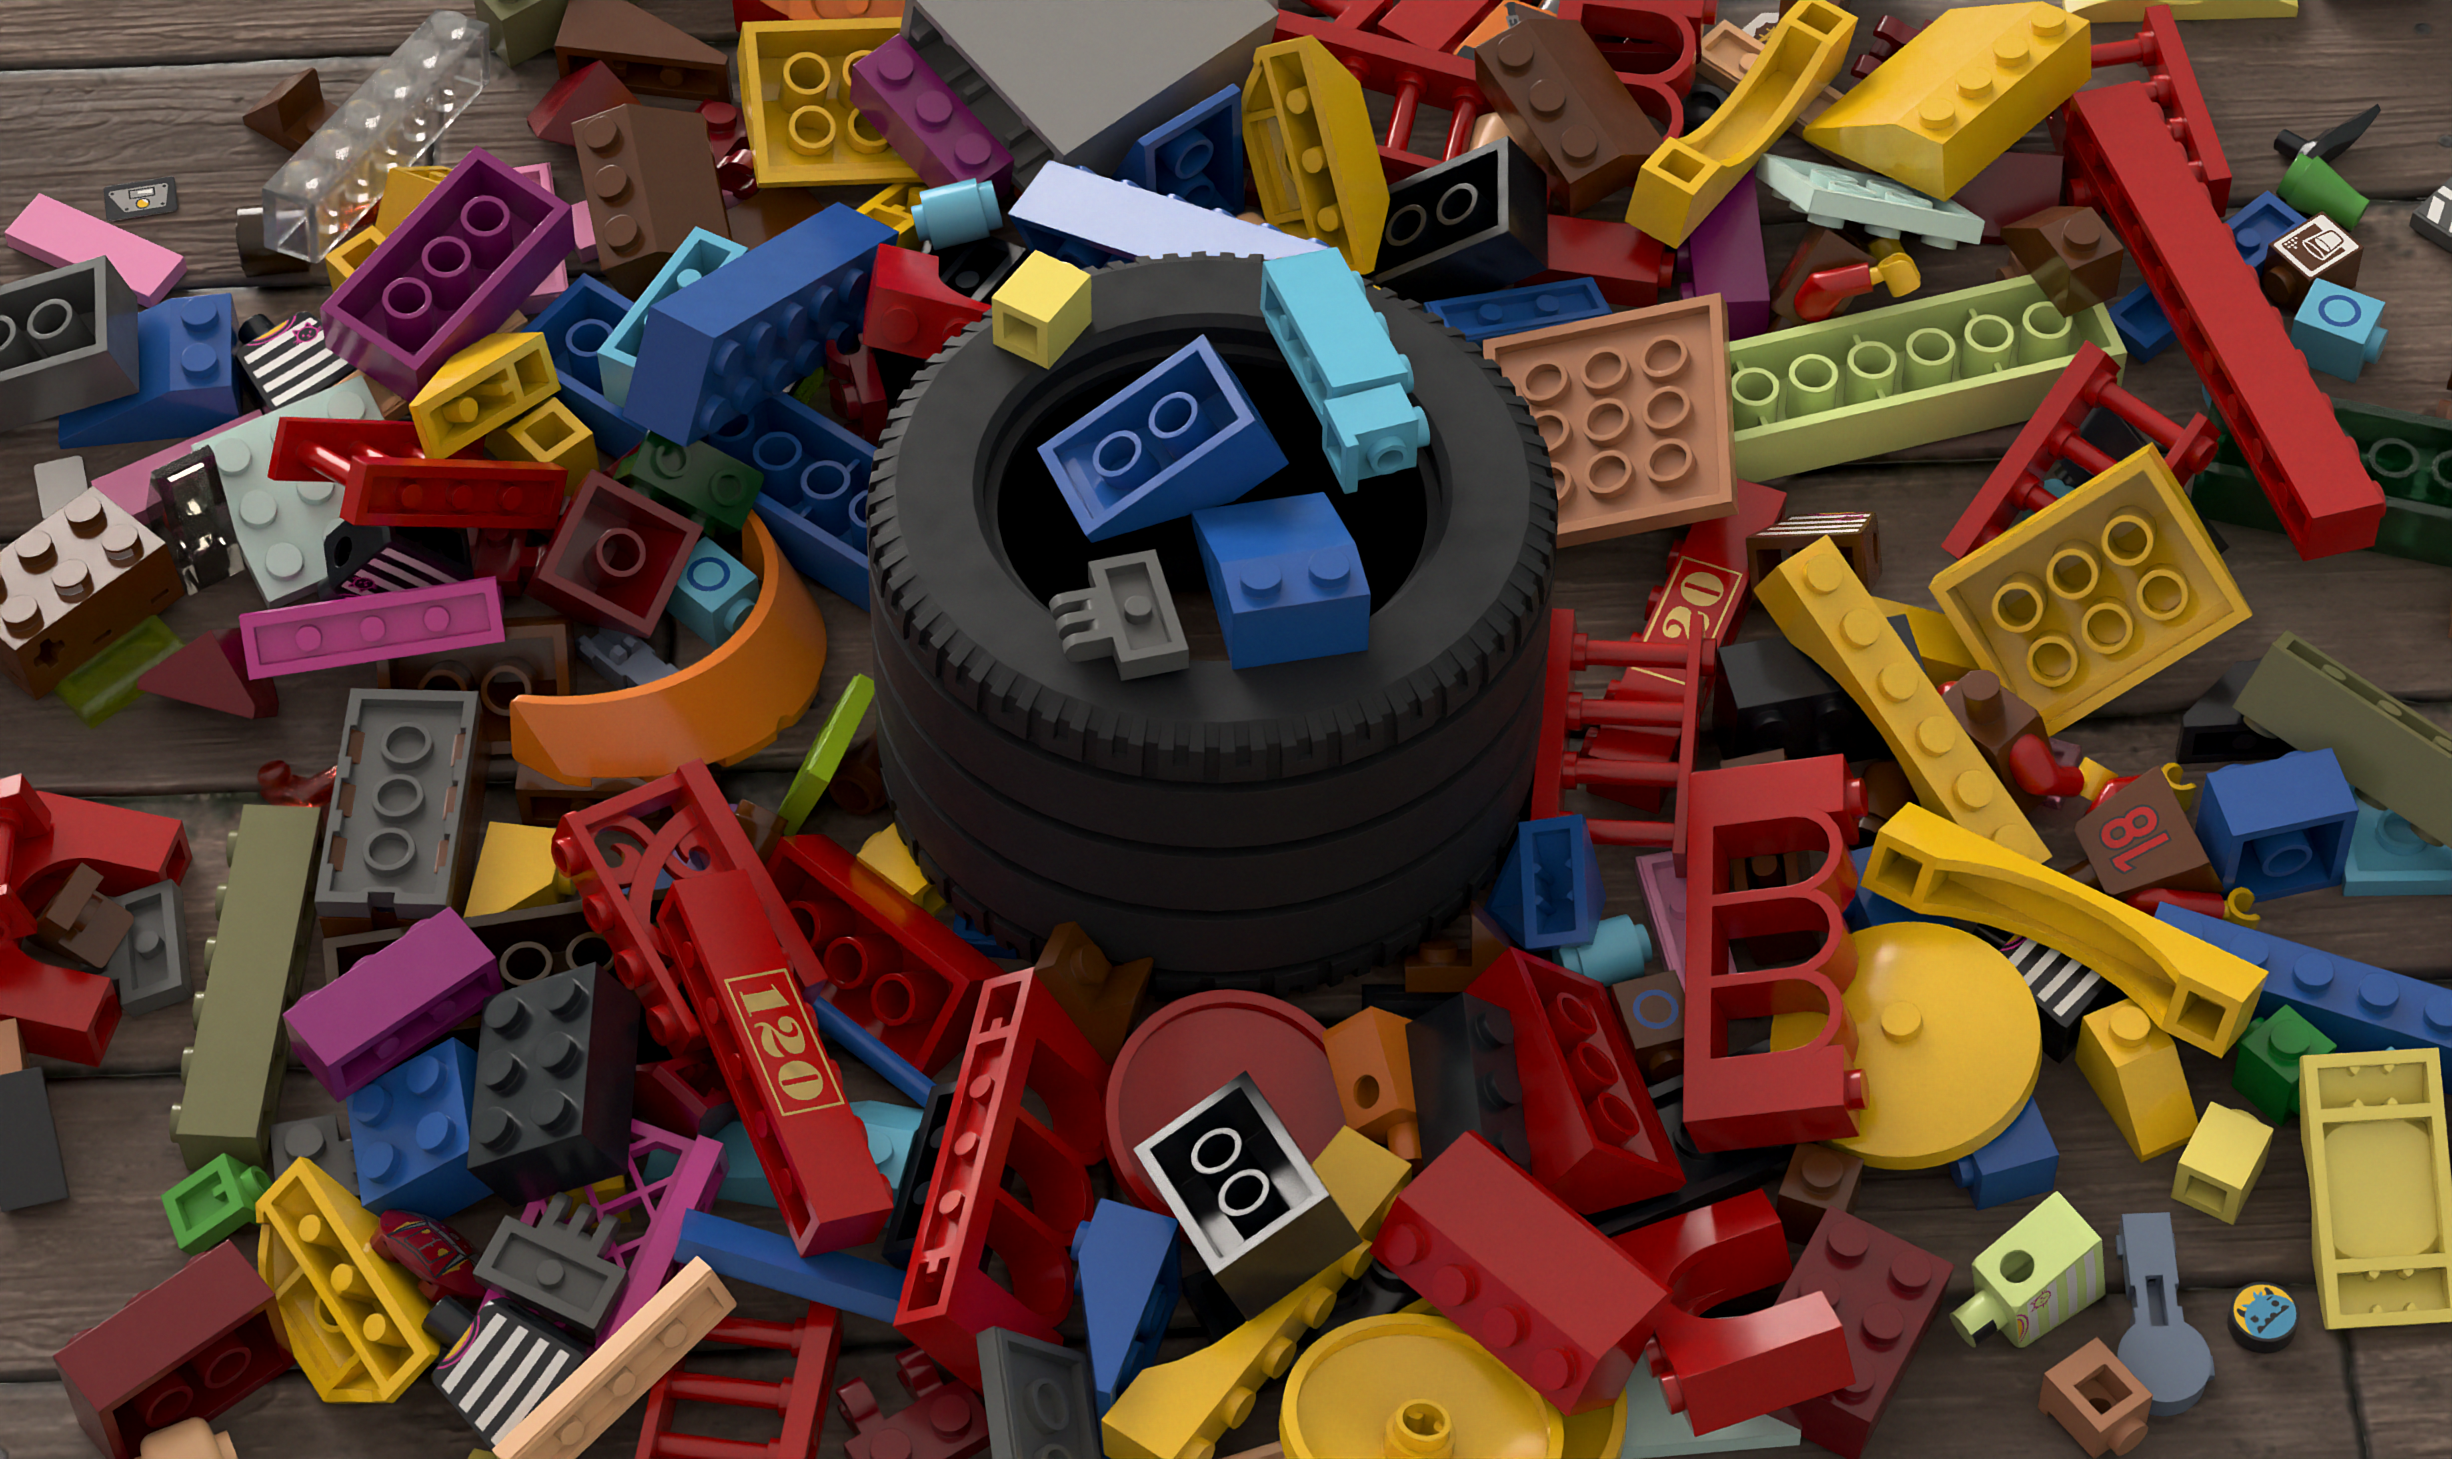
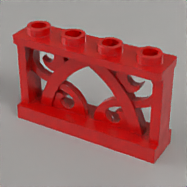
[551,757,829,1059]

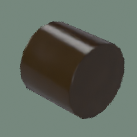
[235,201,311,278]

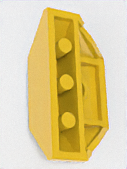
[1241,35,1390,275]
[255,1156,441,1404]

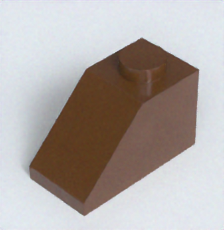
[2000,206,2124,318]

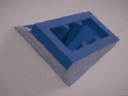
[1483,814,1606,952]

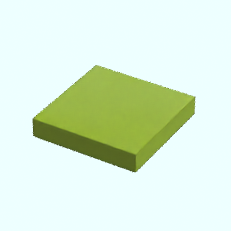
[777,673,875,836]

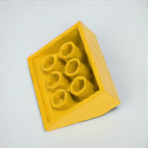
[1802,1,2092,202]
[737,17,924,188]
[1928,442,2253,738]

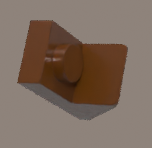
[243,67,370,175]
[25,862,134,969]
[1404,900,1526,992]
[1033,921,1154,1065]

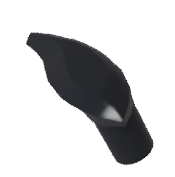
[2274,104,2381,163]

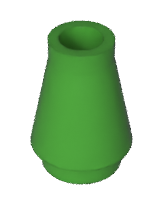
[2276,153,2370,232]

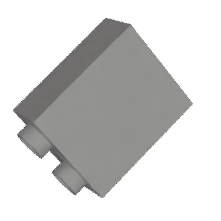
[900,0,1279,193]

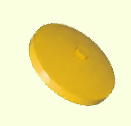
[1770,922,2042,1170]
[1279,1313,1564,1459]

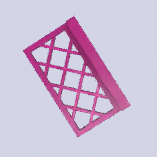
[239,576,506,680]
[475,1118,730,1350]

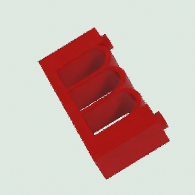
[1514,0,1719,308]
[1683,754,1870,1153]
[893,967,1113,1398]

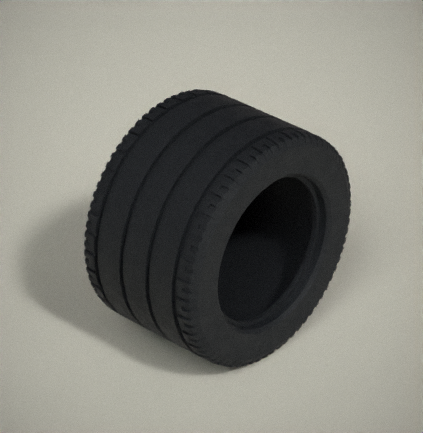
[865,251,1558,1002]

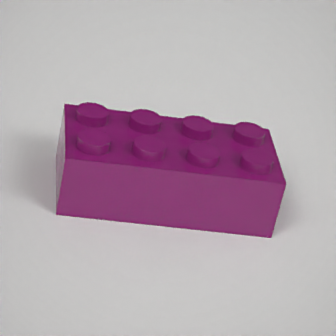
[319,145,576,403]

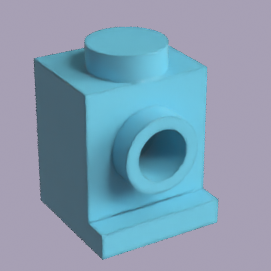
[1322,382,1430,494]

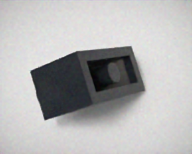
[2175,657,2299,764]

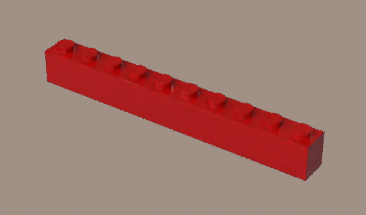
[2065,80,2386,562]

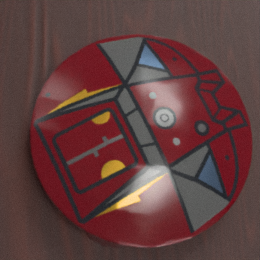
[370,1209,488,1303]

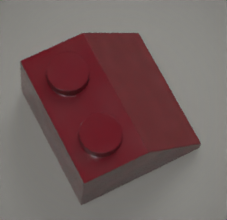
[524,469,704,639]

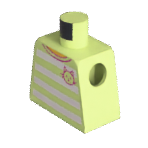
[1950,1191,2106,1348]

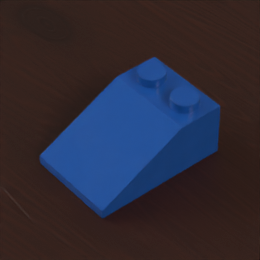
[1110,83,1244,216]
[58,293,243,449]
[1037,334,1289,543]
[1191,492,1371,670]
[1071,1198,1183,1459]

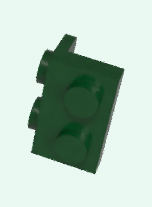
[613,429,764,541]

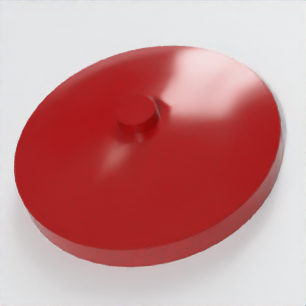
[1100,989,1347,1247]

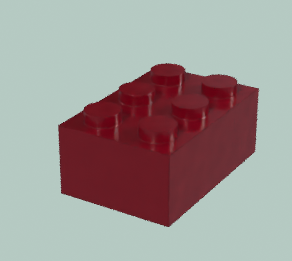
[1766,1205,1955,1459]
[53,1239,297,1459]

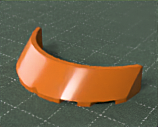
[509,509,827,787]

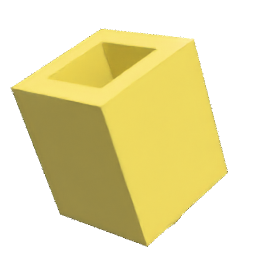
[992,250,1092,370]
[2171,1101,2274,1225]

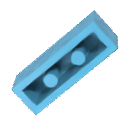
[597,226,749,408]
[1260,247,1414,427]

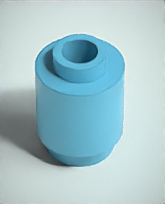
[911,178,1004,251]
[1551,914,1653,988]

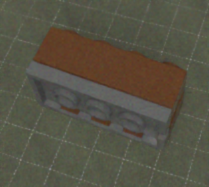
[314,688,492,938]

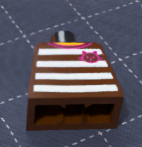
[1745,511,1882,600]

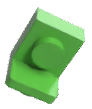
[161,1153,273,1257]

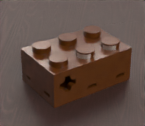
[0,486,185,701]

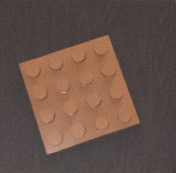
[1483,292,1739,549]

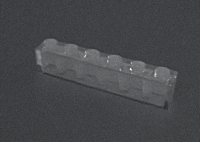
[262,8,490,264]

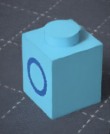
[2290,278,2389,384]
[666,536,760,649]

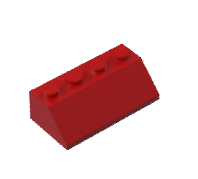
[765,834,1008,1079]
[1463,946,1687,1215]
[1368,1129,1675,1417]

